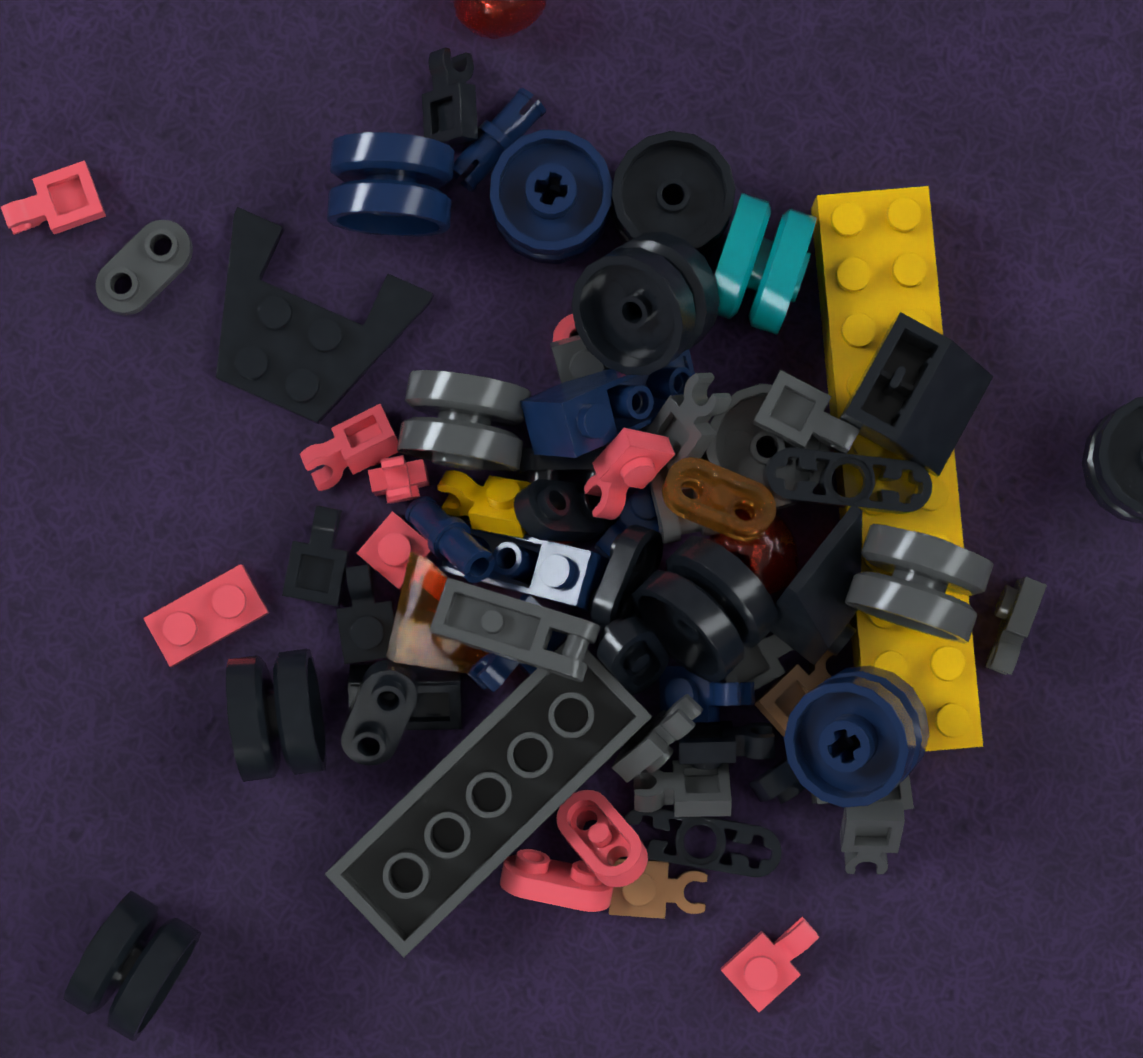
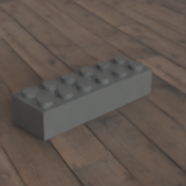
[325,641,652,958]

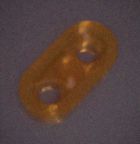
[662,457,776,541]

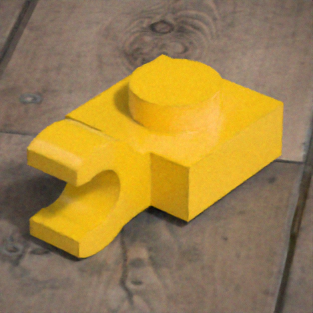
[437,470,531,538]

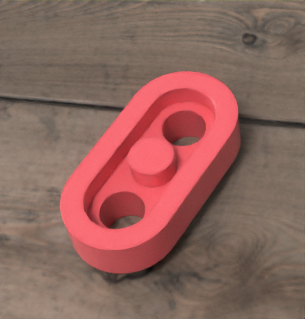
[556,790,648,887]
[500,849,614,912]

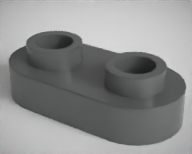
[96,220,193,315]

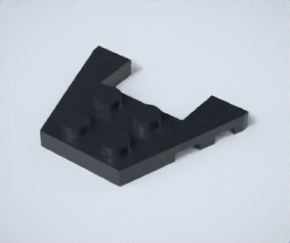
[216,207,434,424]

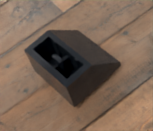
[839,312,993,477]

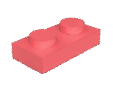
[143,564,269,667]

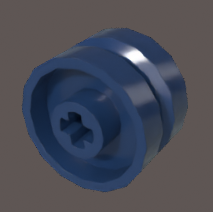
[490,129,612,264]
[327,132,454,237]
[784,665,929,808]

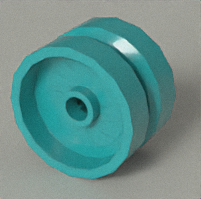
[715,193,817,335]

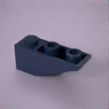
[520,350,695,458]
[435,520,610,613]

